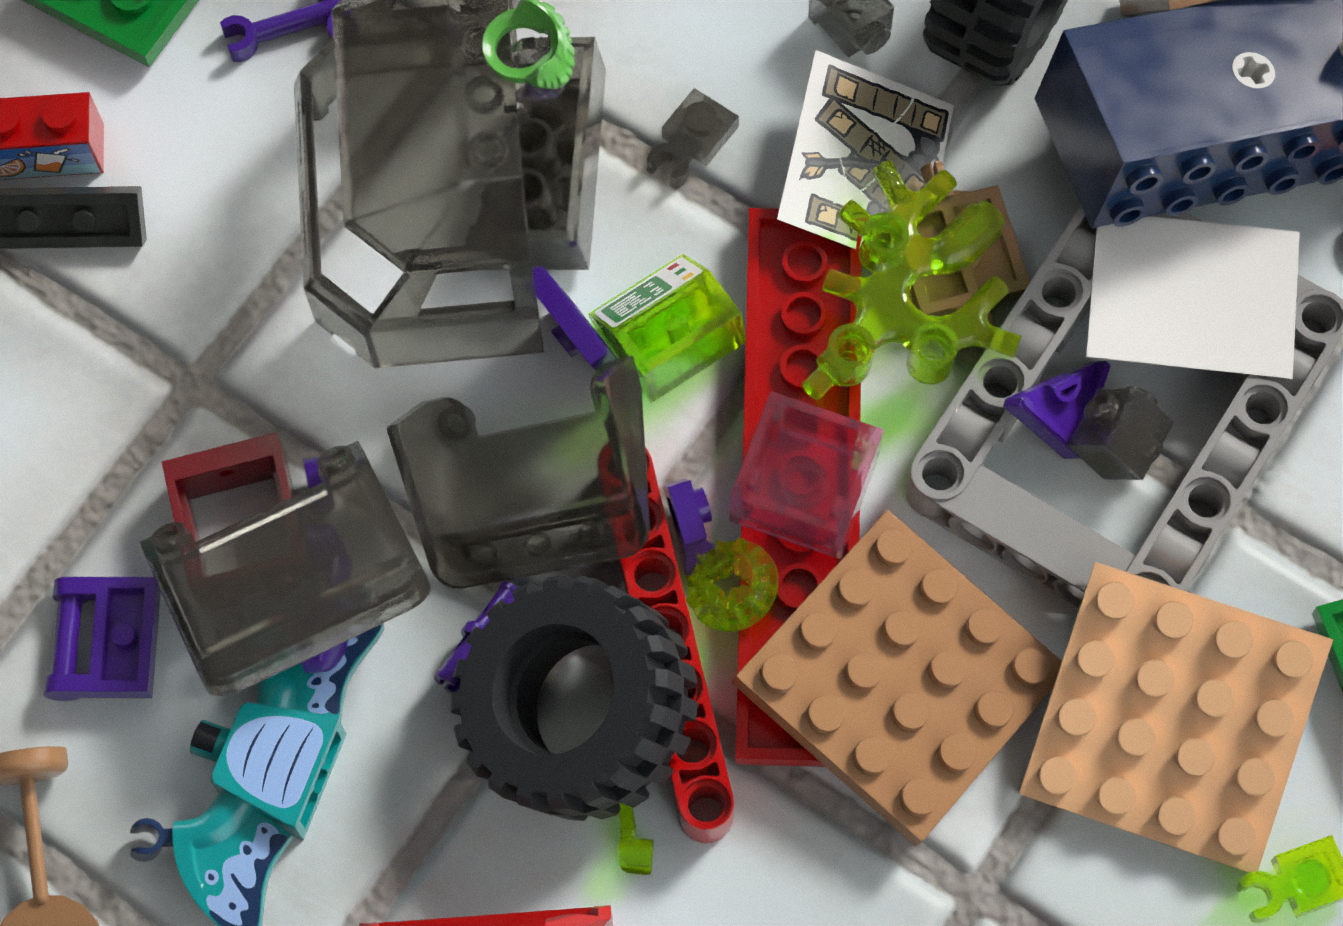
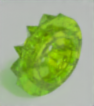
[685,537,778,632]

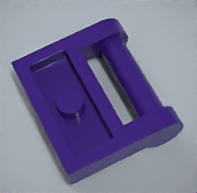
[43,577,162,701]

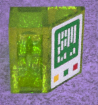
[588,254,746,403]

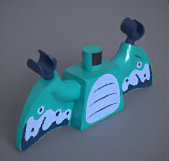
[130,612,385,926]

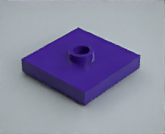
[523,265,632,394]

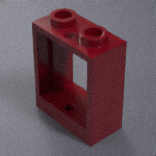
[161,432,315,611]

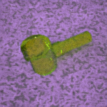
[618,803,654,875]

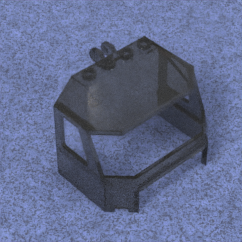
[294,0,565,368]

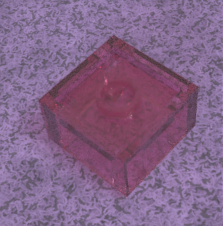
[729,391,884,559]

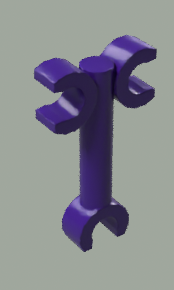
[220,0,370,62]

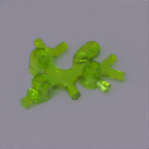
[802,161,1022,400]

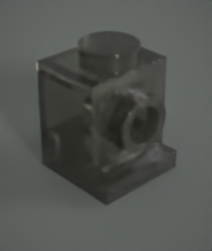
[808,0,894,58]

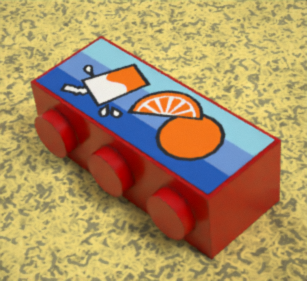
[0,92,104,180]

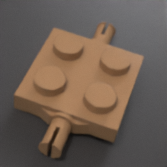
[888,161,1030,346]

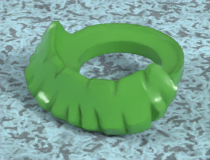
[482,0,575,90]

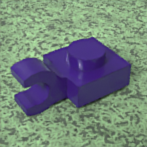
[662,479,730,583]

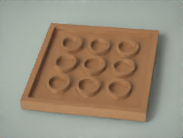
[732,510,1062,847]

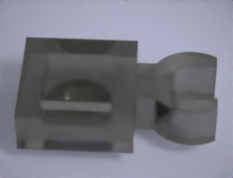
[647,88,739,190]

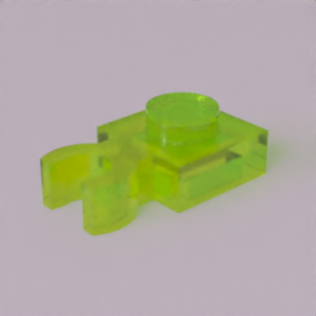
[1235,835,1343,923]

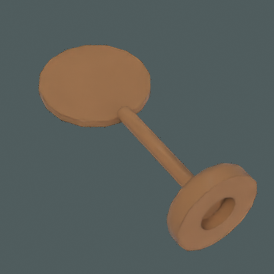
[0,746,99,926]

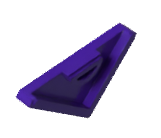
[1003,361,1111,459]

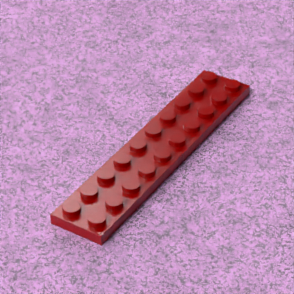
[735,208,862,767]

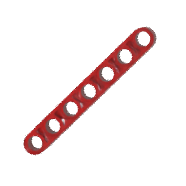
[599,439,734,843]

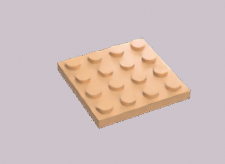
[1019,562,1333,875]

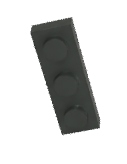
[0,186,147,249]

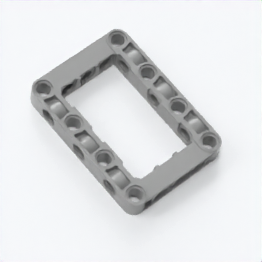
[907,206,1343,608]

